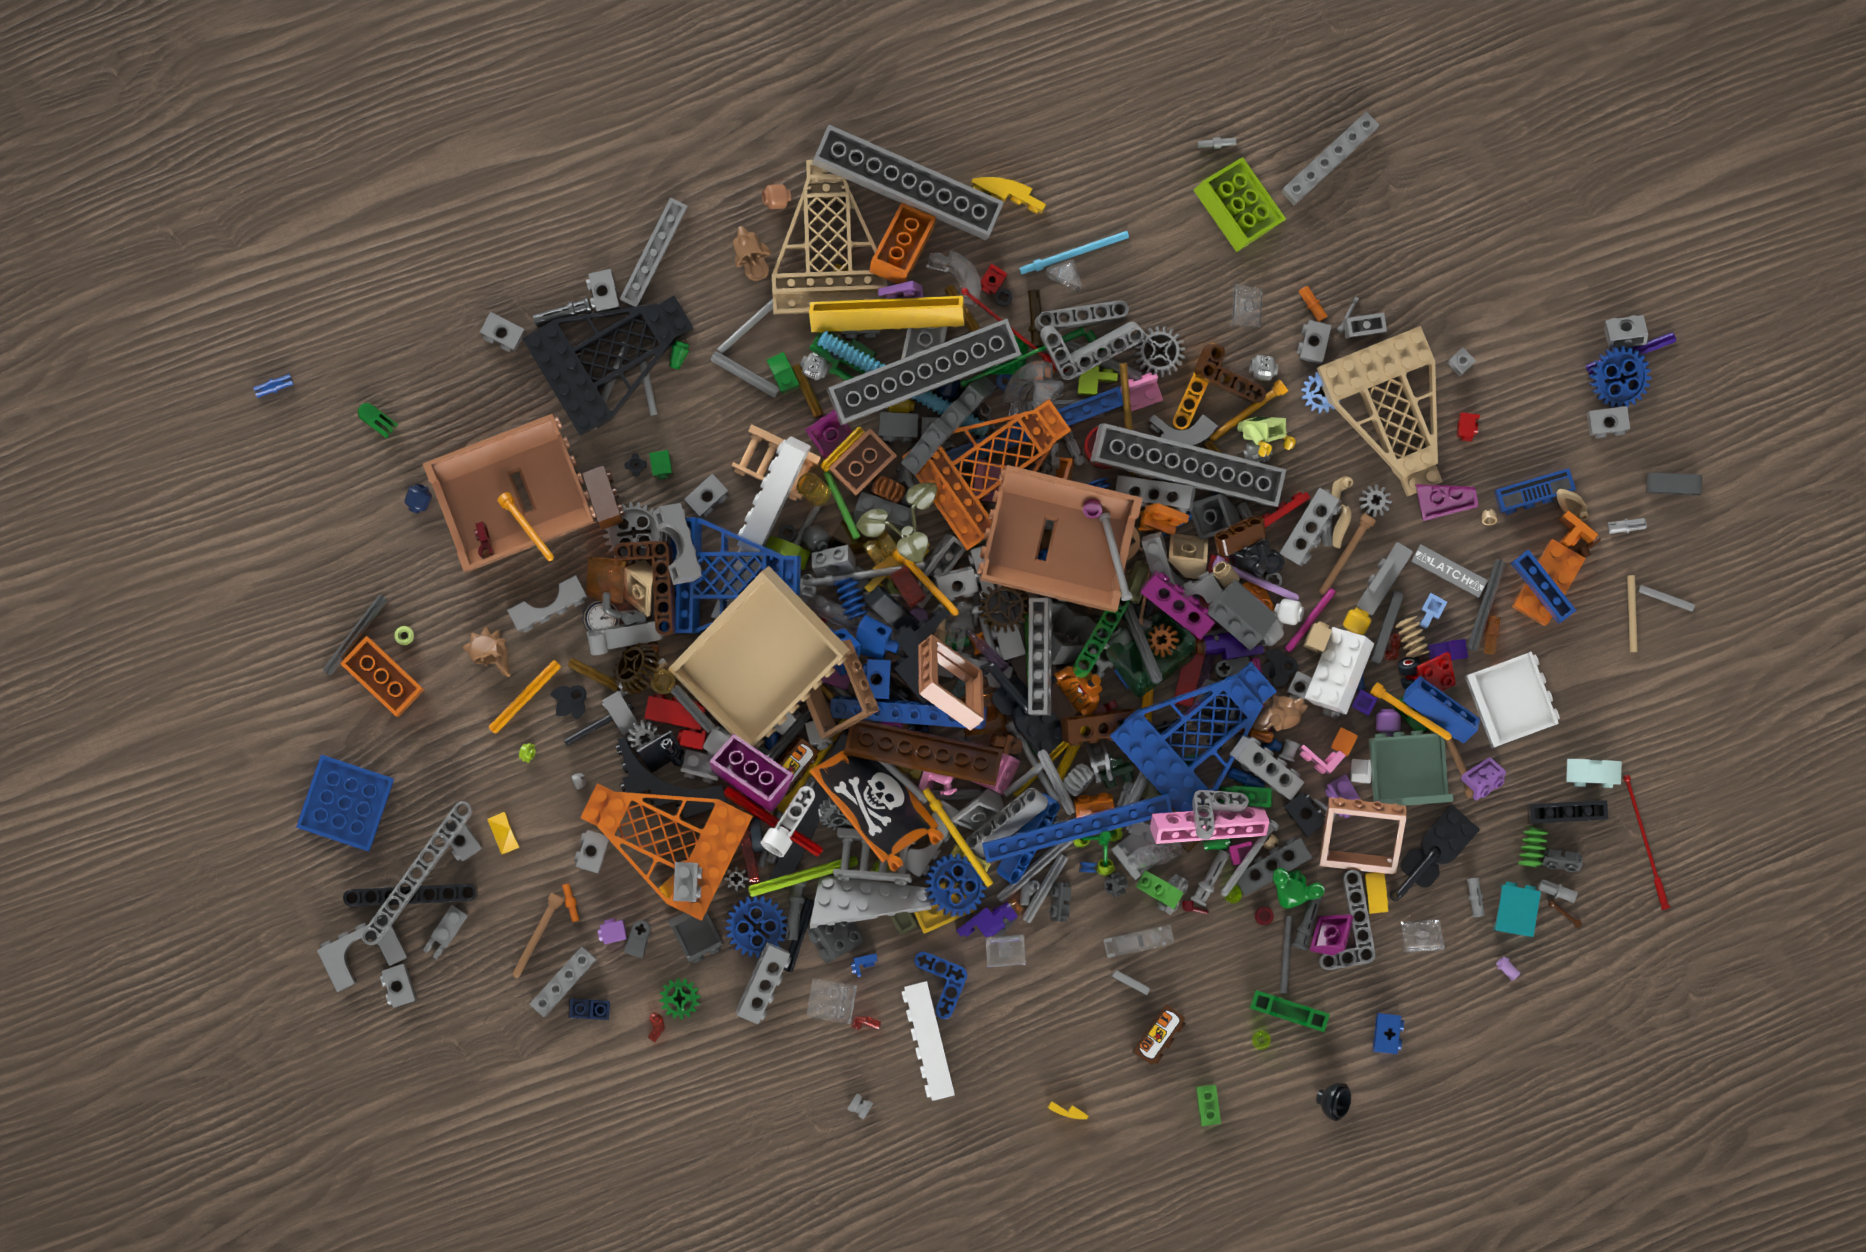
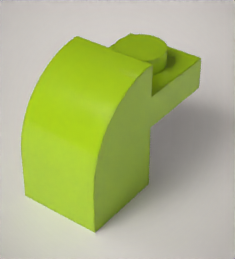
[1077,365,1118,396]
[765,535,811,570]

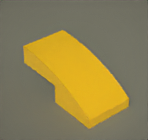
[1365,872,1388,914]
[1047,1101,1089,1119]

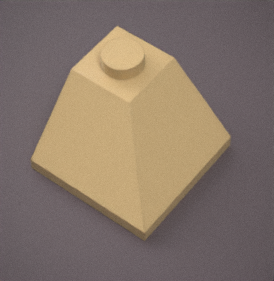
[1168,534,1208,579]
[624,560,653,617]

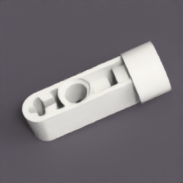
[761,786,815,857]

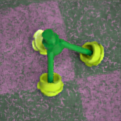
[1073,828,1123,876]

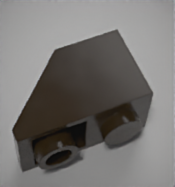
[828,520,875,554]

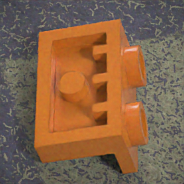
[1142,503,1189,535]
[1074,793,1114,818]

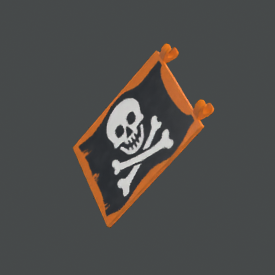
[810,750,944,871]

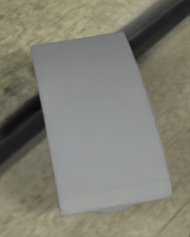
[602,691,639,735]

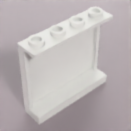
[1465,652,1560,748]

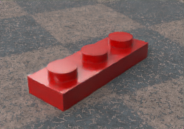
[1261,491,1311,528]

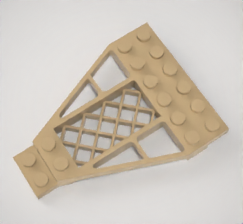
[772,160,887,314]
[1317,326,1443,497]

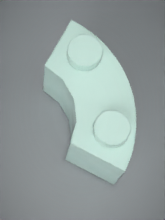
[1567,759,1622,788]

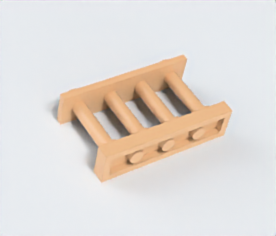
[732,424,821,501]

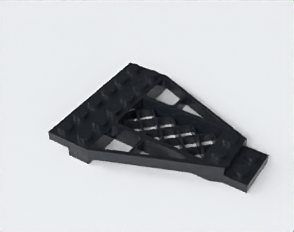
[522,296,694,437]

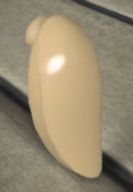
[1557,489,1588,521]
[1333,504,1351,549]

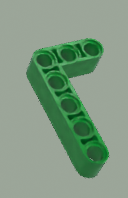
[1073,593,1129,678]

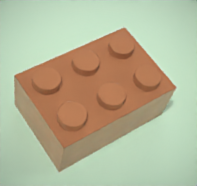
[829,428,897,497]

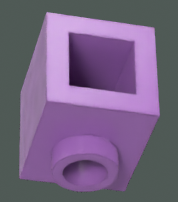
[598,918,628,944]

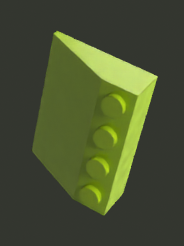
[1193,157,1286,252]

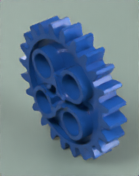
[1589,346,1652,407]
[924,854,987,917]
[725,895,787,958]

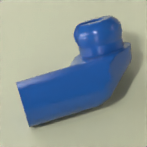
[765,731,782,757]
[1261,739,1282,752]

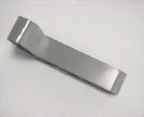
[1040,322,1145,380]
[1318,870,1375,970]

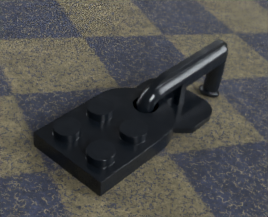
[979,662,1063,754]
[1390,804,1480,901]

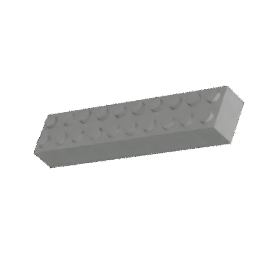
[811,125,1004,241]
[827,319,1021,425]
[1090,423,1287,507]

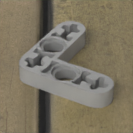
[1192,790,1249,840]

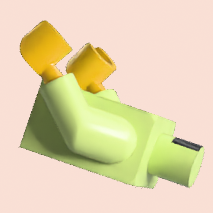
[1237,417,1296,457]

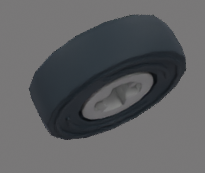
[749,817,764,852]

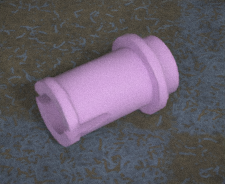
[1496,956,1520,981]

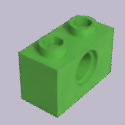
[1135,870,1183,909]
[1195,1084,1221,1126]

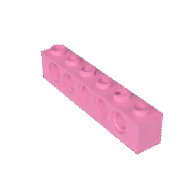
[1150,806,1269,844]

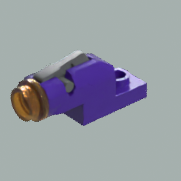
[1194,628,1264,660]
[956,898,1023,937]

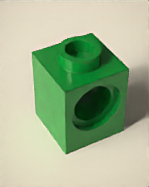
[649,450,673,480]

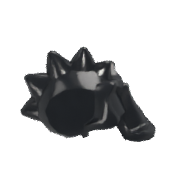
[1228,541,1285,578]

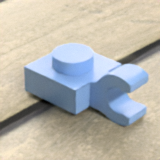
[1419,593,1447,629]

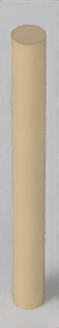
[1627,575,1638,652]

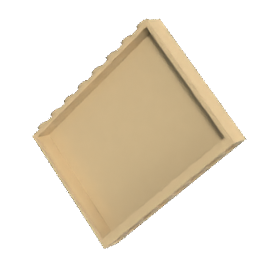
[668,566,850,749]

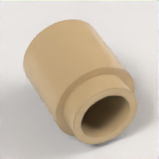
[1213,561,1240,589]

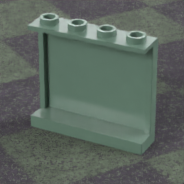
[1369,730,1453,806]

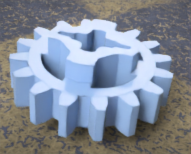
[1301,372,1341,414]

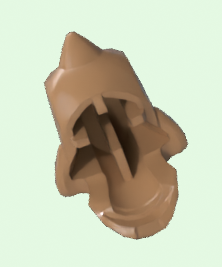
[733,226,771,281]
[463,627,511,677]
[1252,695,1308,731]

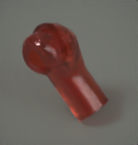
[648,1012,665,1042]

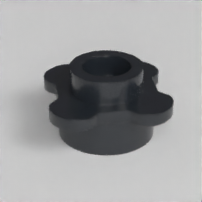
[624,454,647,477]

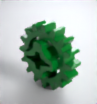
[659,978,701,1020]

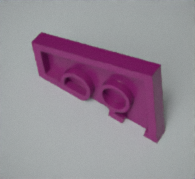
[1415,484,1479,521]

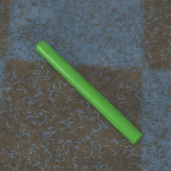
[823,471,860,539]

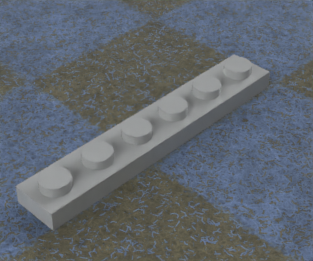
[619,197,688,307]

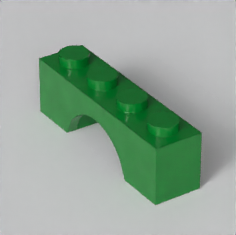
[1249,990,1330,1032]

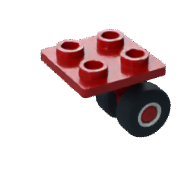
[1398,652,1456,691]

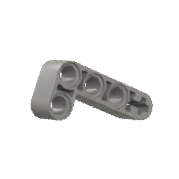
[586,619,664,655]

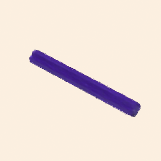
[1586,332,1676,375]

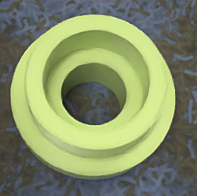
[395,626,414,645]

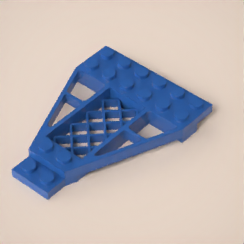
[662,517,801,634]
[1110,662,1277,812]

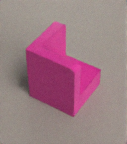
[1228,841,1255,866]

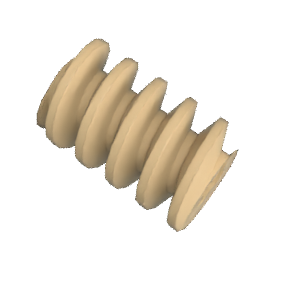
[1396,616,1430,658]

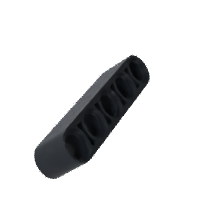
[864,585,920,630]

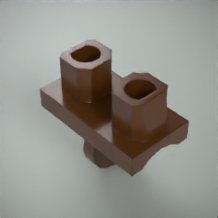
[990,732,1023,755]

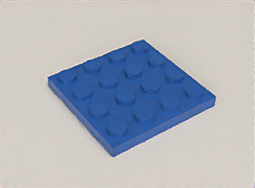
[296,754,395,852]

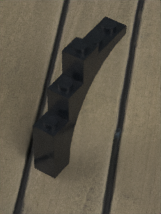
[615,737,729,819]

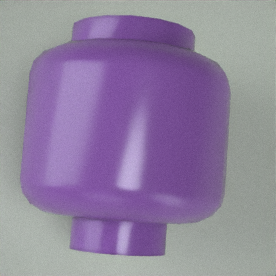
[1376,709,1401,736]

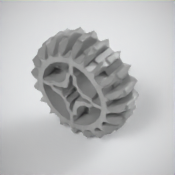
[1134,326,1186,378]

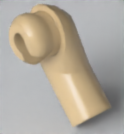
[1331,476,1353,500]

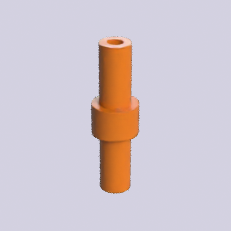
[562,883,579,922]

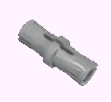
[1467,877,1485,917]

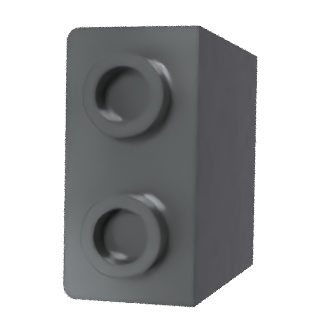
[668,911,724,964]

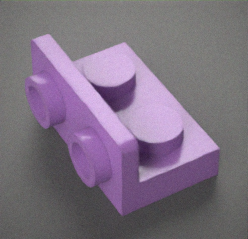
[878,281,923,299]
[1461,757,1506,801]
[1325,774,1360,819]

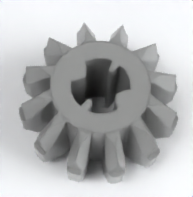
[1359,484,1392,517]
[627,720,660,752]
[1063,763,1095,796]

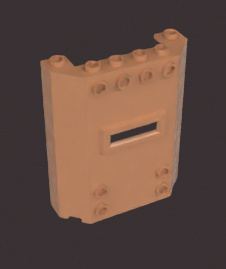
[423,414,596,573]
[977,465,1143,613]

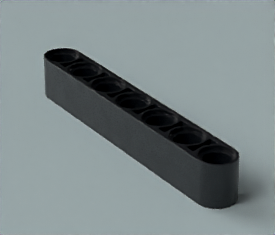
[343,884,478,907]

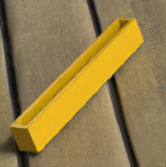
[809,296,965,333]

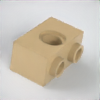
[1303,622,1332,654]

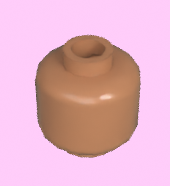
[762,184,791,209]

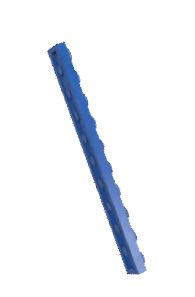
[946,387,1123,468]
[982,794,1172,863]

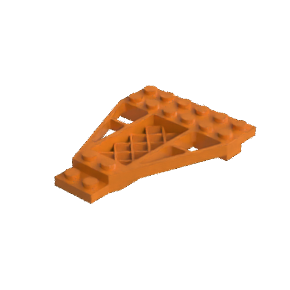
[902,399,1071,551]
[580,783,753,921]

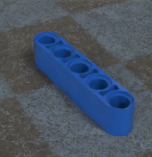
[997,793,1060,884]

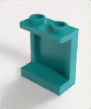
[1493,882,1541,937]

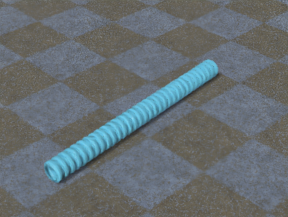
[818,331,990,439]

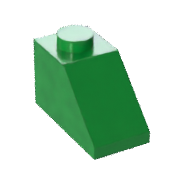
[766,352,799,395]

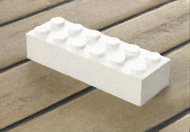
[737,436,811,552]
[902,981,955,1101]

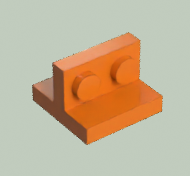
[1558,510,1599,547]

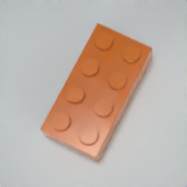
[869,202,936,284]
[1511,539,1586,626]
[340,636,425,718]

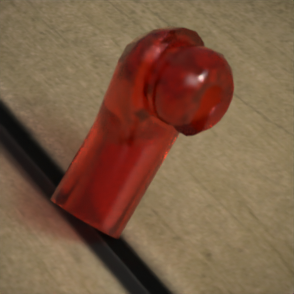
[1385,633,1400,661]
[851,1016,881,1030]

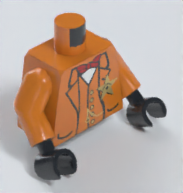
[1051,666,1102,716]

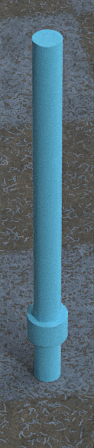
[1019,231,1129,275]

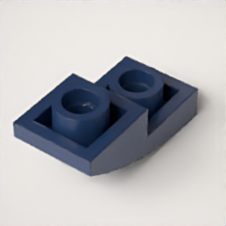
[568,998,610,1020]

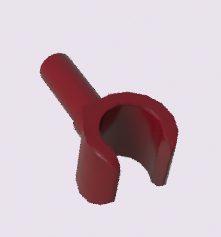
[1182,901,1209,915]

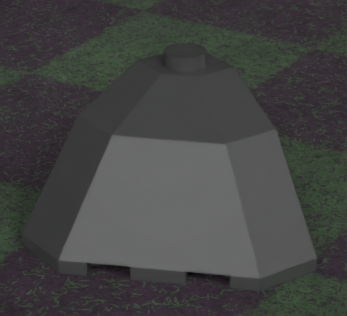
[1038,595,1105,665]

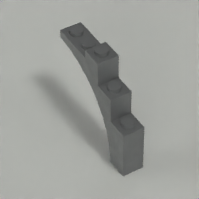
[901,376,998,475]

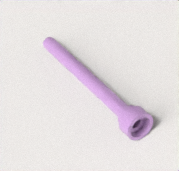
[1212,556,1299,601]

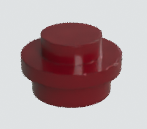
[1254,906,1274,926]

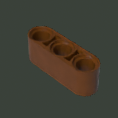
[1215,516,1266,556]

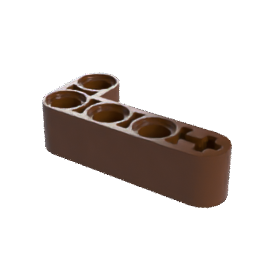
[1194,344,1266,403]

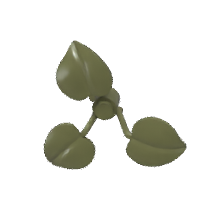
[856,482,937,563]

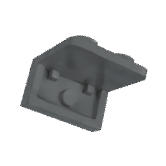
[807,921,864,964]

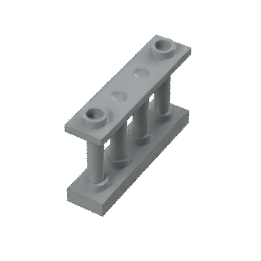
[833,828,916,885]

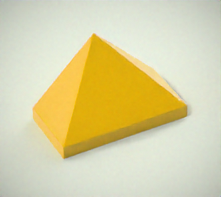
[487,812,519,855]

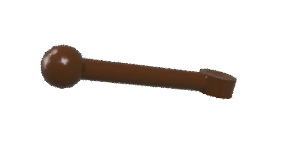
[1548,900,1582,928]

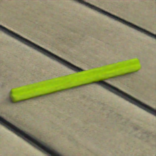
[748,856,858,897]

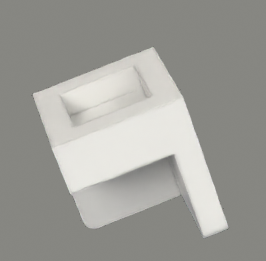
[1350,759,1371,784]

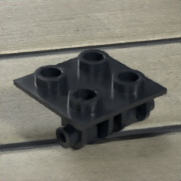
[637,731,685,773]

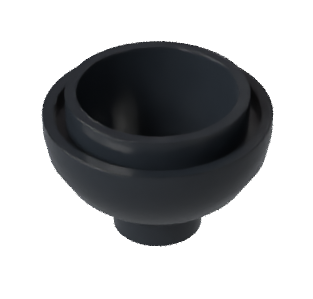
[1316,1083,1351,1121]

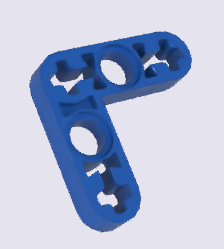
[914,952,967,1019]

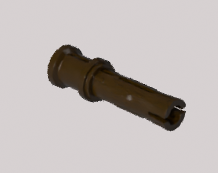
[1028,289,1045,348]

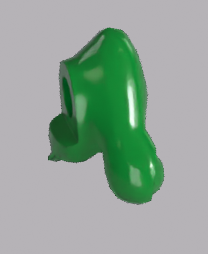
[1273,868,1325,909]

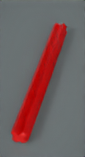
[723,786,823,857]

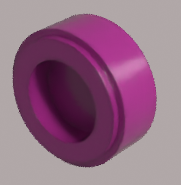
[1083,499,1102,519]

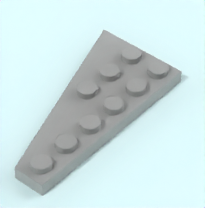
[810,875,933,929]

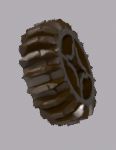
[978,584,1029,634]
[613,643,660,694]

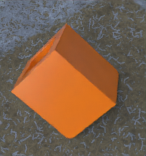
[1331,727,1358,757]

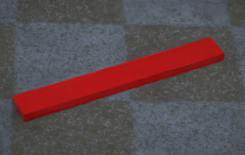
[1174,554,1229,707]

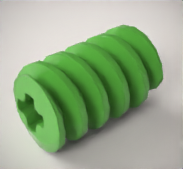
[1518,826,1548,868]

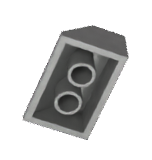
[852,492,916,546]
[1208,579,1278,651]

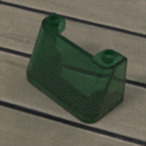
[1107,611,1196,697]

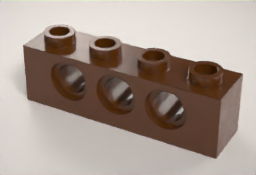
[1061,708,1137,746]

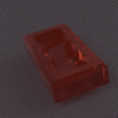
[890,565,926,608]

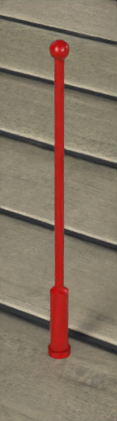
[961,288,1068,373]
[1623,775,1671,910]

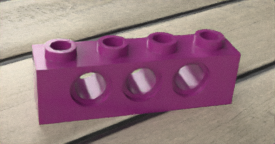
[1140,570,1215,640]

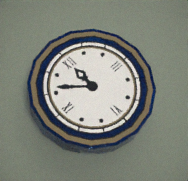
[582,599,621,631]

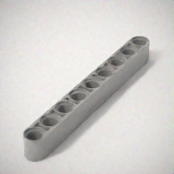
[362,801,473,945]

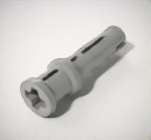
[1190,849,1230,907]

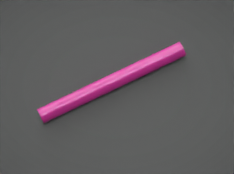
[1284,588,1336,653]

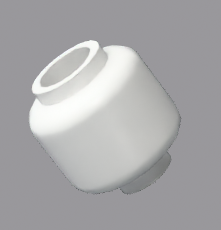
[1275,598,1304,625]

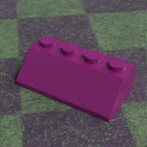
[709,734,794,812]

